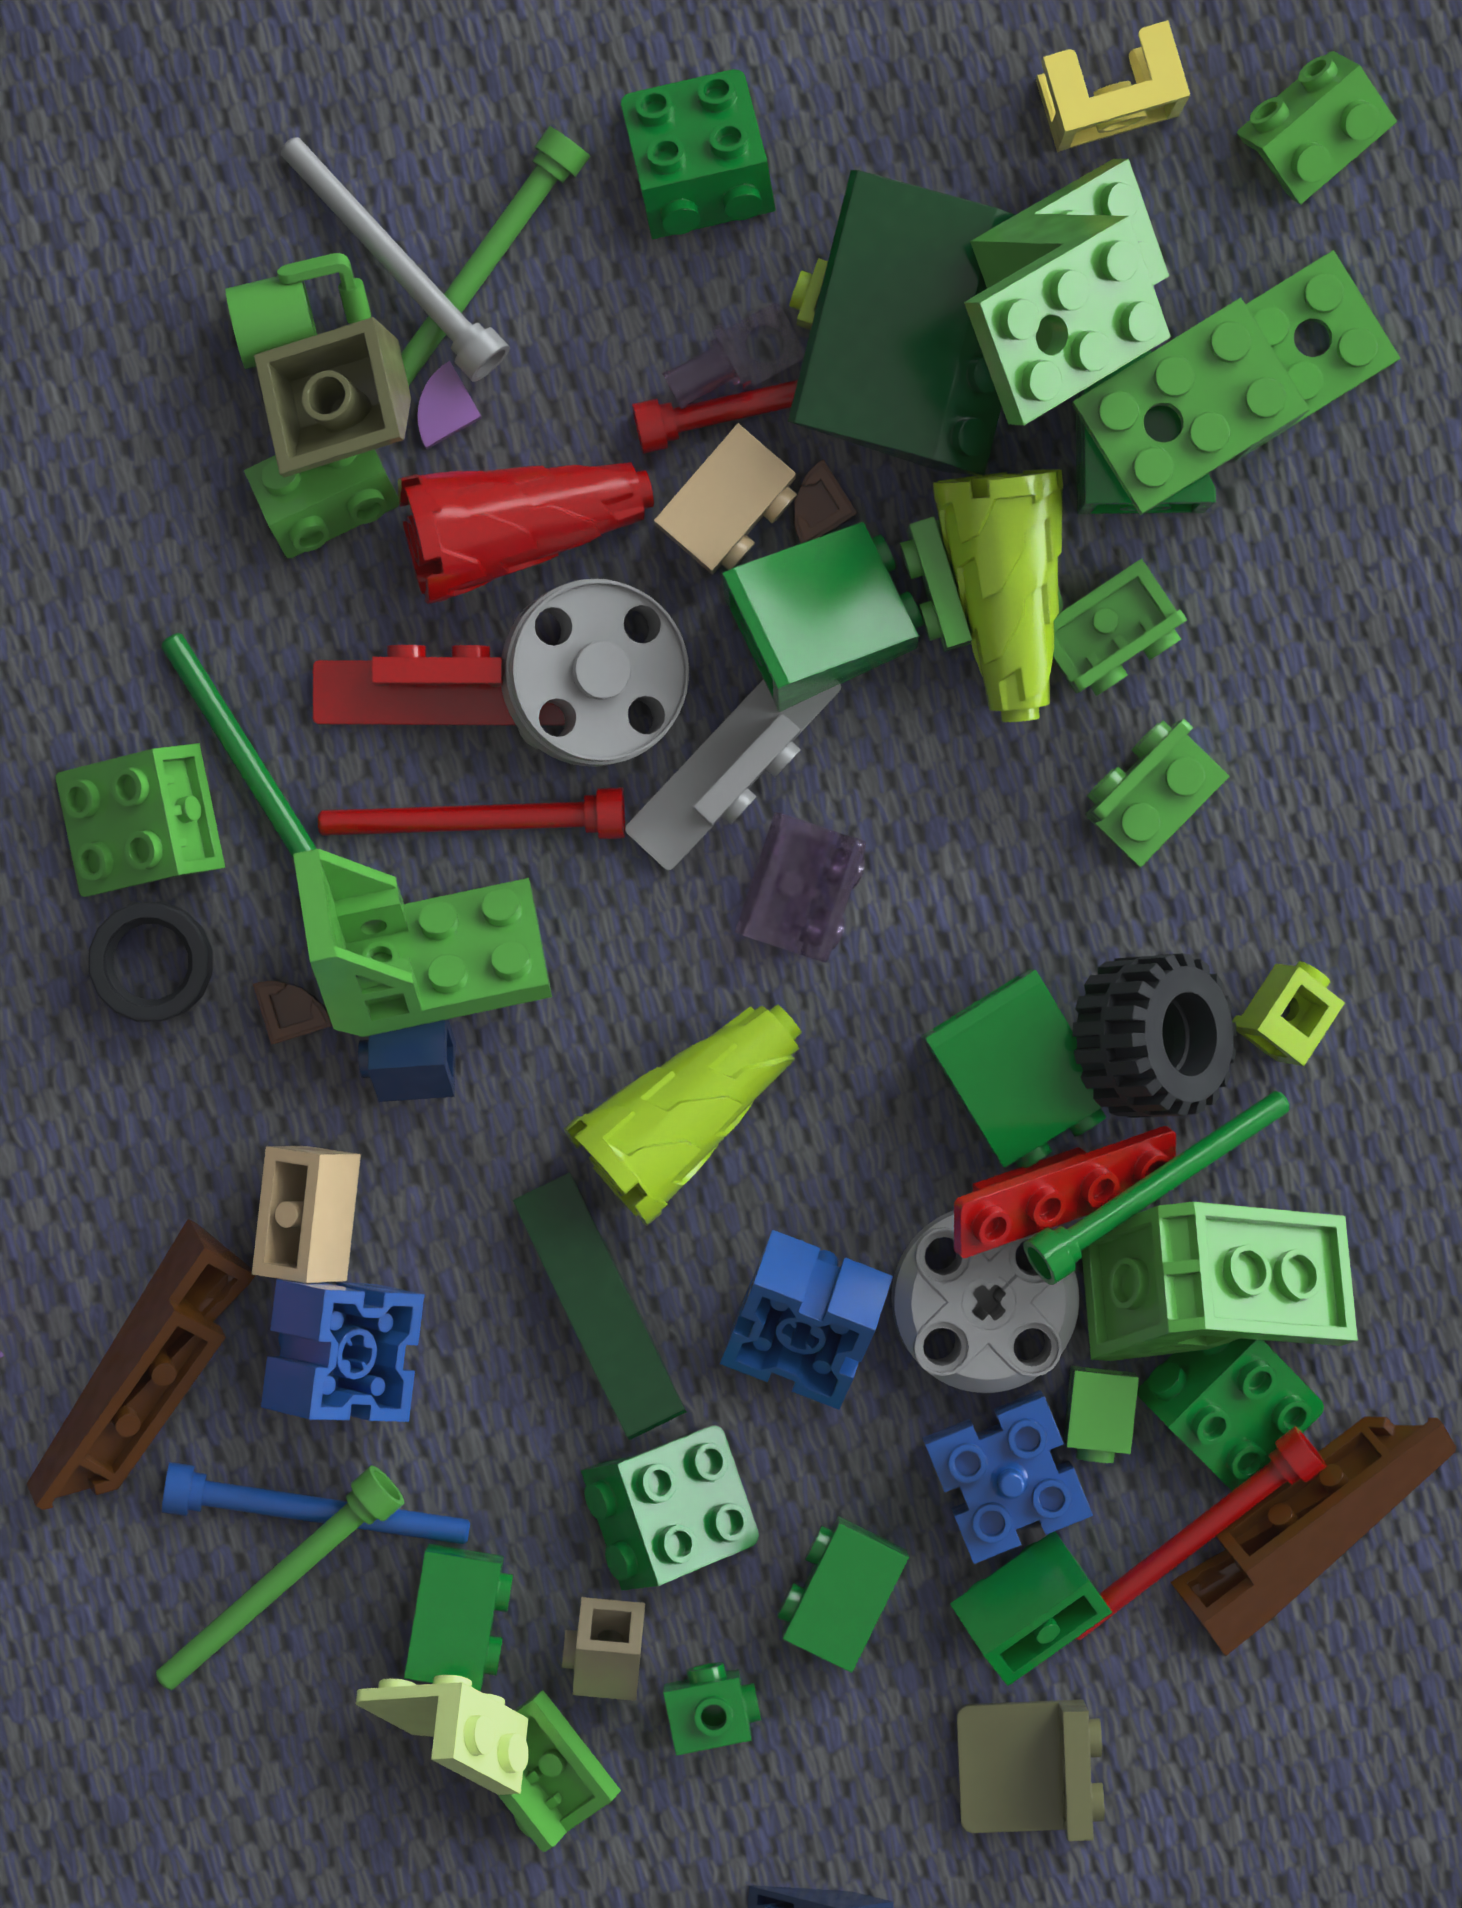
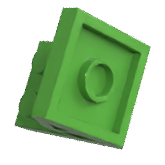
[293,849,552,1037]
[1082,1202,1358,1361]

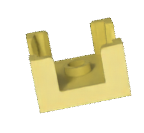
[1036,20,1190,152]

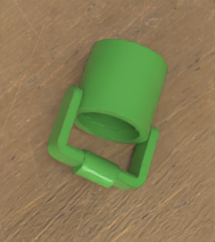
[225,253,371,369]

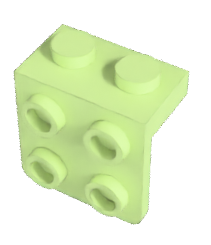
[356,1675,528,1795]

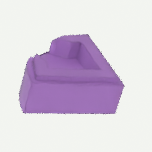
[417,361,482,449]

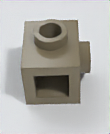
[562,1597,645,1701]

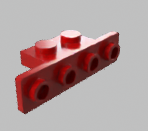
[313,645,565,726]
[954,1126,1176,1258]

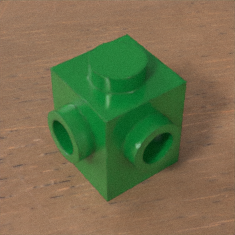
[663,1662,761,1756]

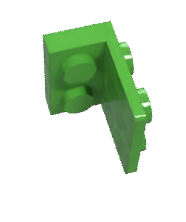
[1085,719,1230,868]
[56,743,225,897]

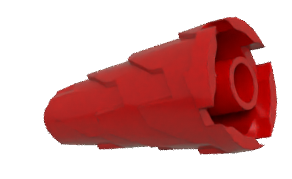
[398,462,654,604]

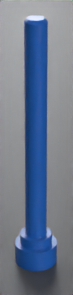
[162,1462,470,1545]

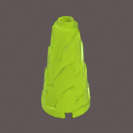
[933,469,1063,722]
[564,1004,802,1226]

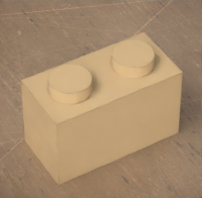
[654,423,797,575]
[252,1146,361,1283]

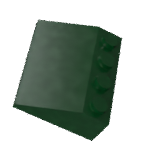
[788,170,1015,476]

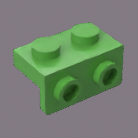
[1237,51,1397,205]
[244,449,400,558]
[1053,558,1187,696]
[498,1690,621,1852]

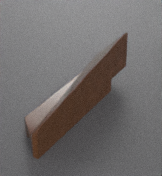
[27,1219,256,1510]
[1170,1416,1456,1656]

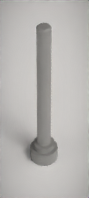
[281,137,510,382]

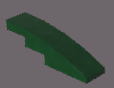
[513,1172,687,1440]

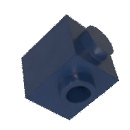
[358,1019,456,1102]

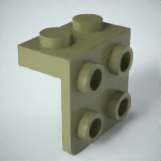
[957,1699,1105,1841]

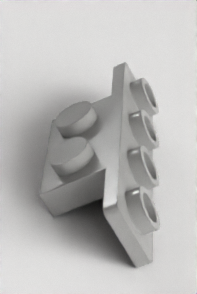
[625,679,841,870]

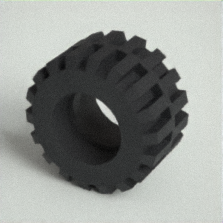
[1072,953,1237,1118]

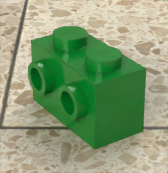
[777,1516,909,1673]
[950,1531,1113,1686]
[404,1544,513,1691]

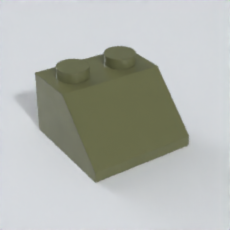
[254,317,411,478]

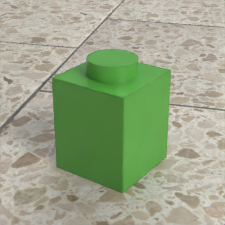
[1063,1366,1139,1463]

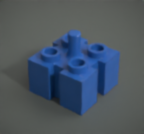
[720,1230,893,1410]
[261,1279,424,1422]
[923,1390,1093,1564]

